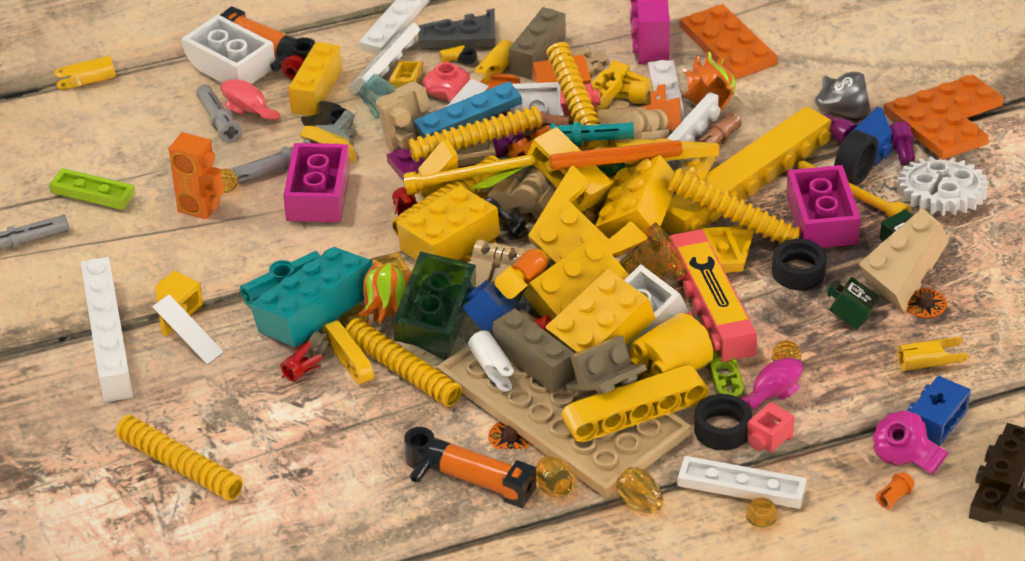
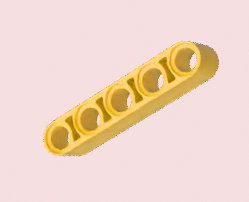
[561,365,709,442]

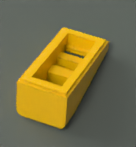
[389,61,424,94]

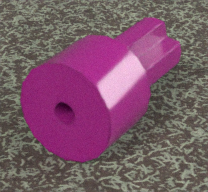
[822,114,858,144]
[890,121,916,166]

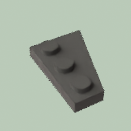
[418,8,495,49]

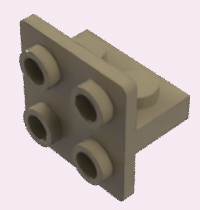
[566,336,647,394]

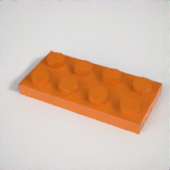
[680,4,778,80]

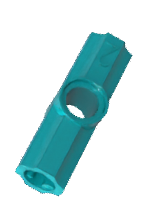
[240,251,321,308]

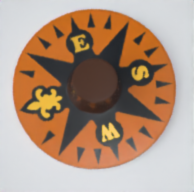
[907,288,947,318]
[488,421,531,449]

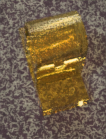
[620,222,687,279]

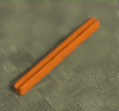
[549,140,683,170]

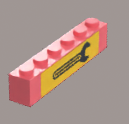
[666,229,757,362]

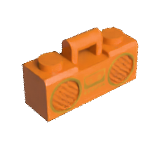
[168,132,224,219]

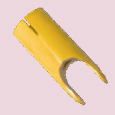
[474,40,513,83]
[54,55,116,90]
[897,337,969,371]

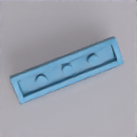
[414,81,522,138]

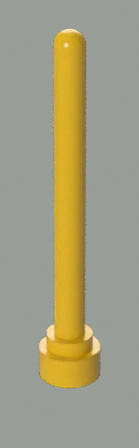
[404,154,536,195]
[797,161,911,218]

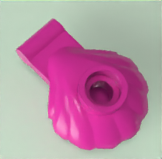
[741,358,804,409]
[873,411,949,476]

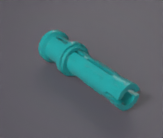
[551,122,634,146]

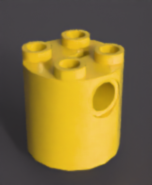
[629,312,713,380]

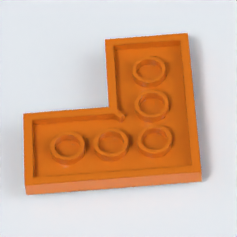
[884,75,1003,160]

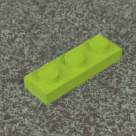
[49,168,136,210]

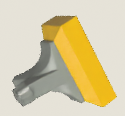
[300,110,357,164]

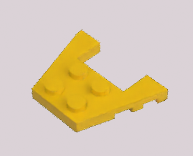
[528,166,648,264]

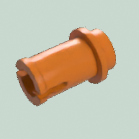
[876,472,915,510]

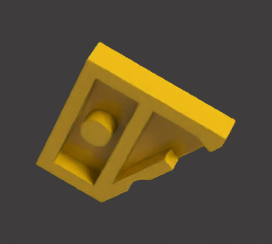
[702,225,754,273]

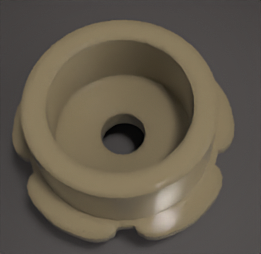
[307,331,331,357]

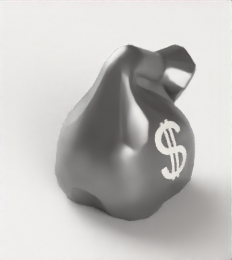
[815,71,871,119]

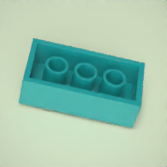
[250,247,373,348]

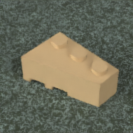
[859,208,948,313]

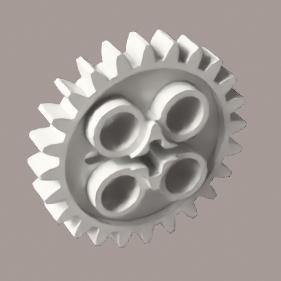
[897,156,989,215]

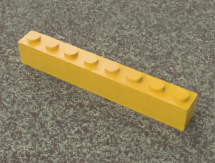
[660,106,831,235]

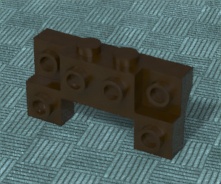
[969,423,1025,527]

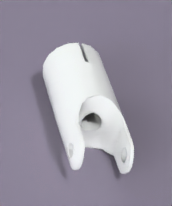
[468,330,514,392]

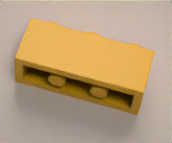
[289,42,342,116]
[527,127,613,213]

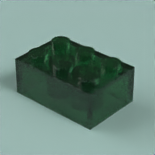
[393,251,476,354]

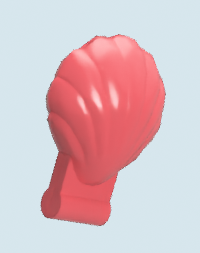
[422,62,470,103]
[220,79,280,121]

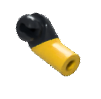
[439,46,477,65]

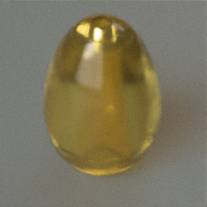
[536,456,575,498]
[616,467,663,513]

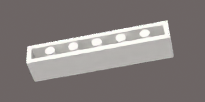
[81,257,133,403]

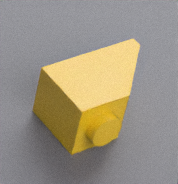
[418,139,458,198]
[155,270,203,336]

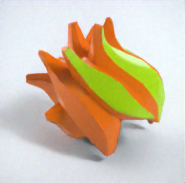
[681,51,736,110]
[358,262,414,326]

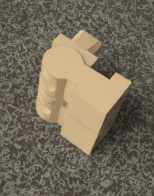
[376,81,431,152]
[598,107,669,140]
[488,165,557,221]
[461,239,528,302]

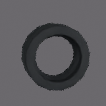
[834,129,879,185]
[772,239,827,290]
[694,394,752,450]

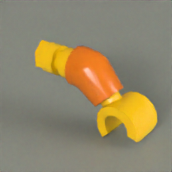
[494,249,550,299]

